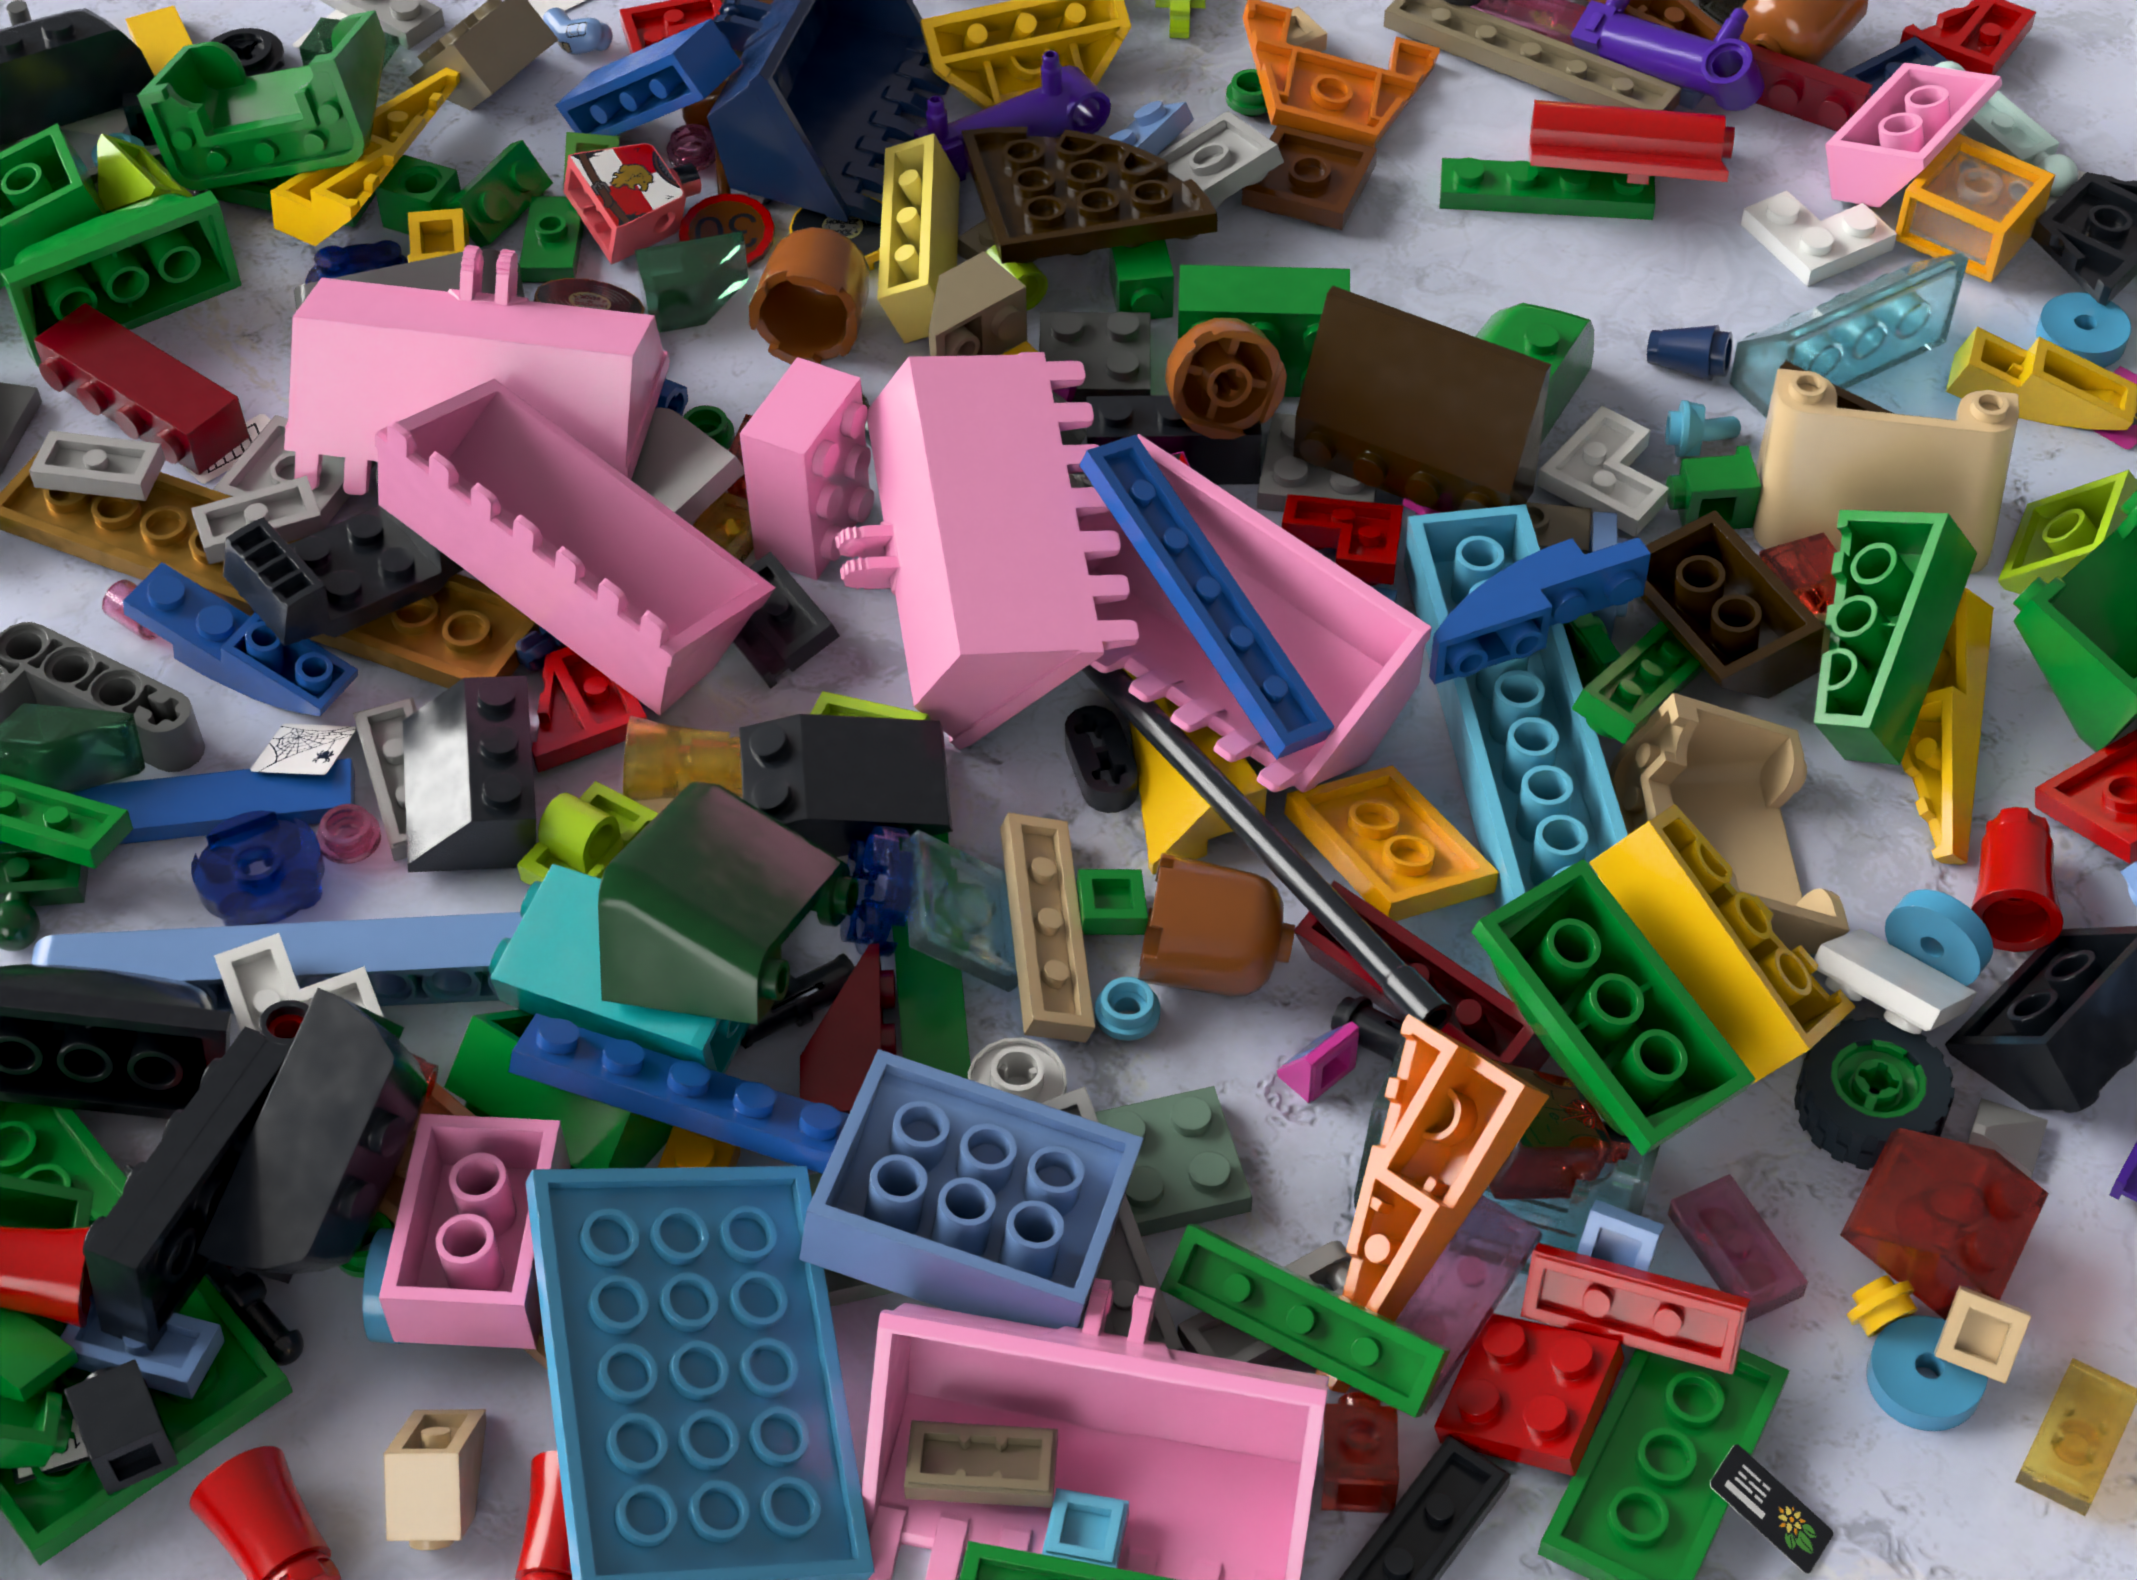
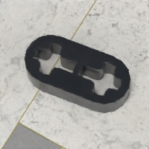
[1065,705,1138,813]

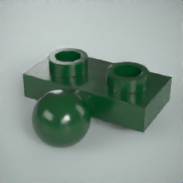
[0,843,89,951]

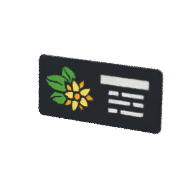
[1710,1444,1833,1574]

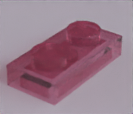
[1667,1174,1808,1323]

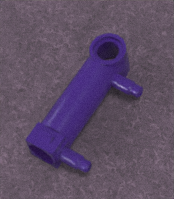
[1570,0,1764,111]
[914,51,1111,182]

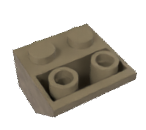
[408,0,558,110]
[929,251,1027,356]

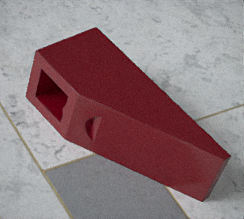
[800,944,897,1114]

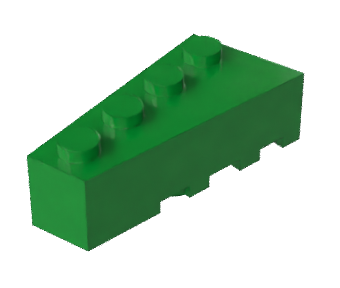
[1814,510,1977,765]

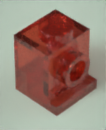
[1321,1392,1399,1513]

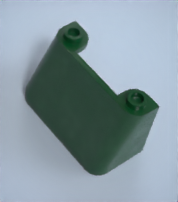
[598,781,859,1025]

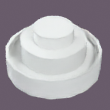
[968,1037,1067,1103]

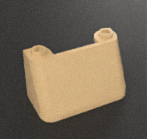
[1753,369,2019,574]
[1609,693,1850,954]

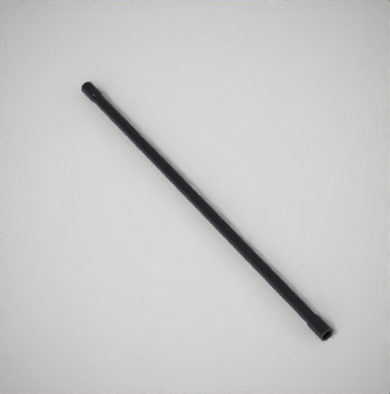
[836,369,1453,1030]

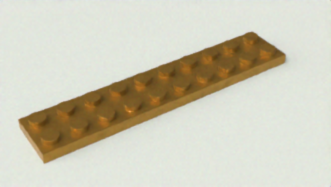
[0,450,541,689]

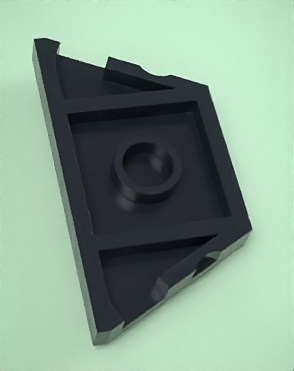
[2031,172,2137,306]

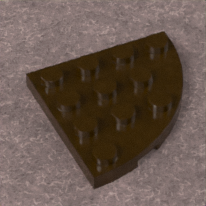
[961,127,1218,264]

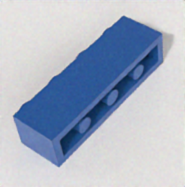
[555,18,743,136]

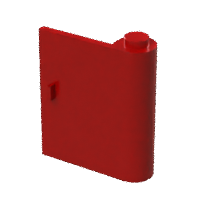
[1529,100,1735,185]

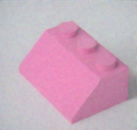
[1825,63,2002,208]

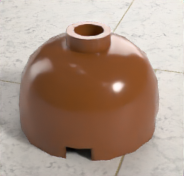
[1165,318,1287,439]

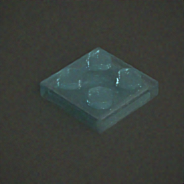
[901,830,1018,992]

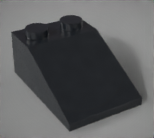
[739,714,953,857]

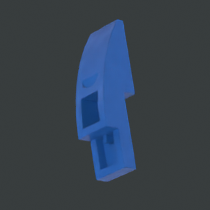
[1429,537,1651,685]
[123,562,358,716]

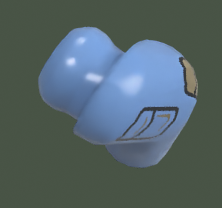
[543,8,613,54]

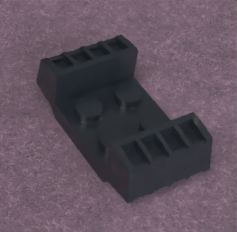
[223,469,464,646]

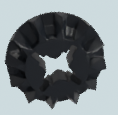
[210,28,285,76]

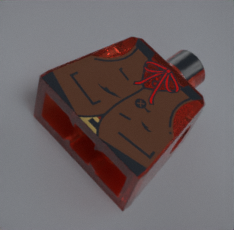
[1489,1059,1630,1200]

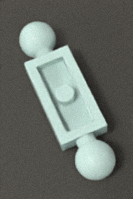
[1934,61,2079,197]

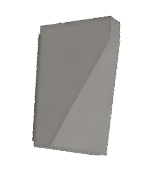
[1963,1098,2048,1178]

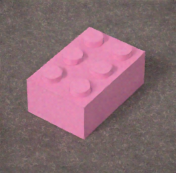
[740,357,874,580]
[379,1114,571,1349]

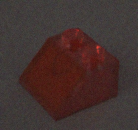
[1840,1128,2049,1320]

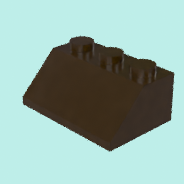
[1640,510,1825,699]

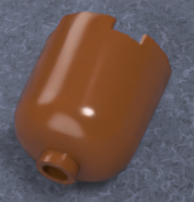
[1740,0,1868,66]
[749,227,869,365]
[1138,853,1295,996]

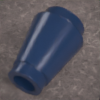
[1647,325,1733,381]

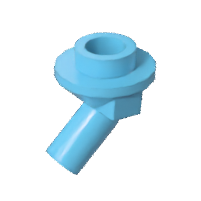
[1665,400,1741,457]

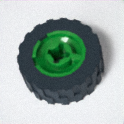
[1794,1017,1955,1171]

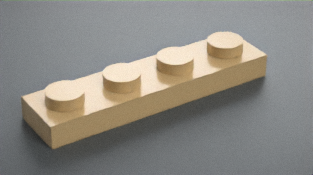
[1000,812,1095,1043]

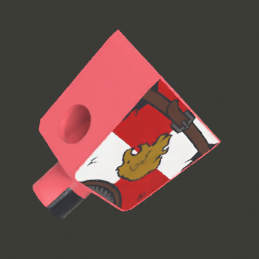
[563,143,701,264]

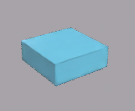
[1042,1488,1129,1568]

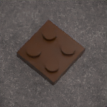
[1241,124,1377,230]

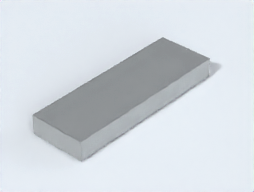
[353,698,417,861]

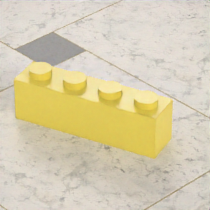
[877,133,960,344]

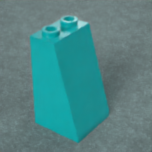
[489,864,750,1074]

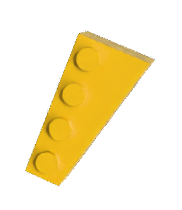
[1589,804,1856,1085]

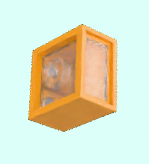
[1895,133,2055,283]

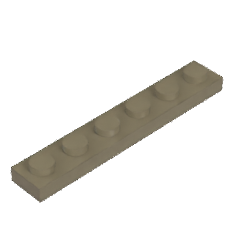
[1383,0,1682,111]

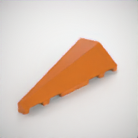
[1315,1014,1549,1394]

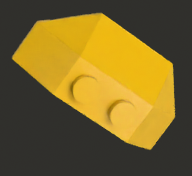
[920,0,1132,109]

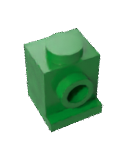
[1666,446,1762,529]

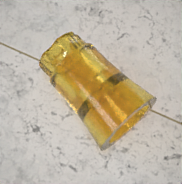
[623,716,743,801]

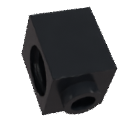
[64,1359,179,1495]

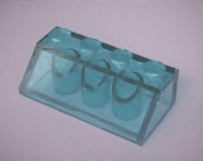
[1729,252,1968,419]

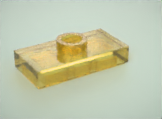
[2015,1358,2137,1516]

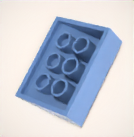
[799,1049,1144,1329]

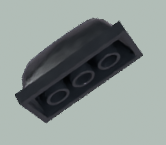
[0,9,155,145]
[0,964,231,1119]
[196,988,428,1284]

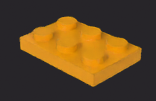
[1284,765,1499,921]

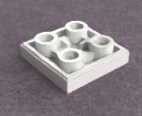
[1814,929,1977,1034]

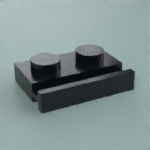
[732,551,840,689]

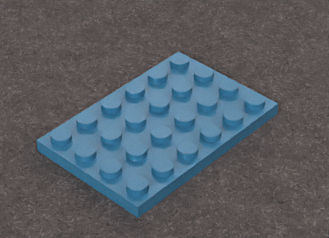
[525,1166,875,1580]

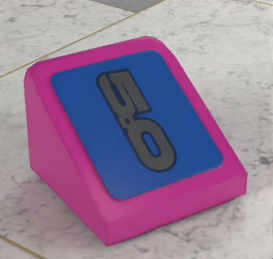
[1277,1021,1359,1103]

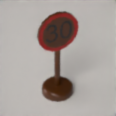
[678,80,775,273]

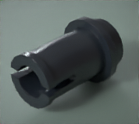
[1331,996,1406,1067]

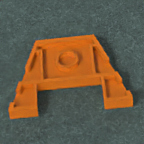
[1242,0,1440,148]

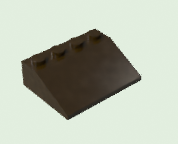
[1293,286,1552,513]

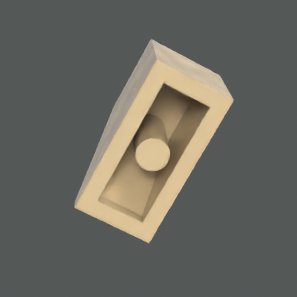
[384,1409,486,1550]

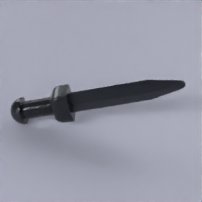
[124,1164,304,1366]

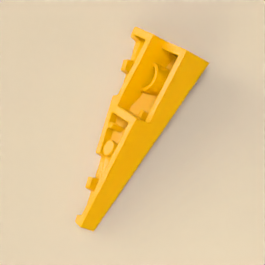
[270,67,460,246]
[1901,588,1994,865]
[1123,668,1267,875]

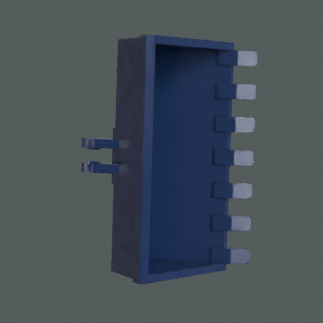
[707,0,950,224]

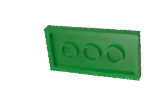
[1538,1348,1790,1580]

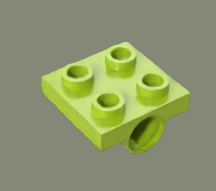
[517,781,659,885]

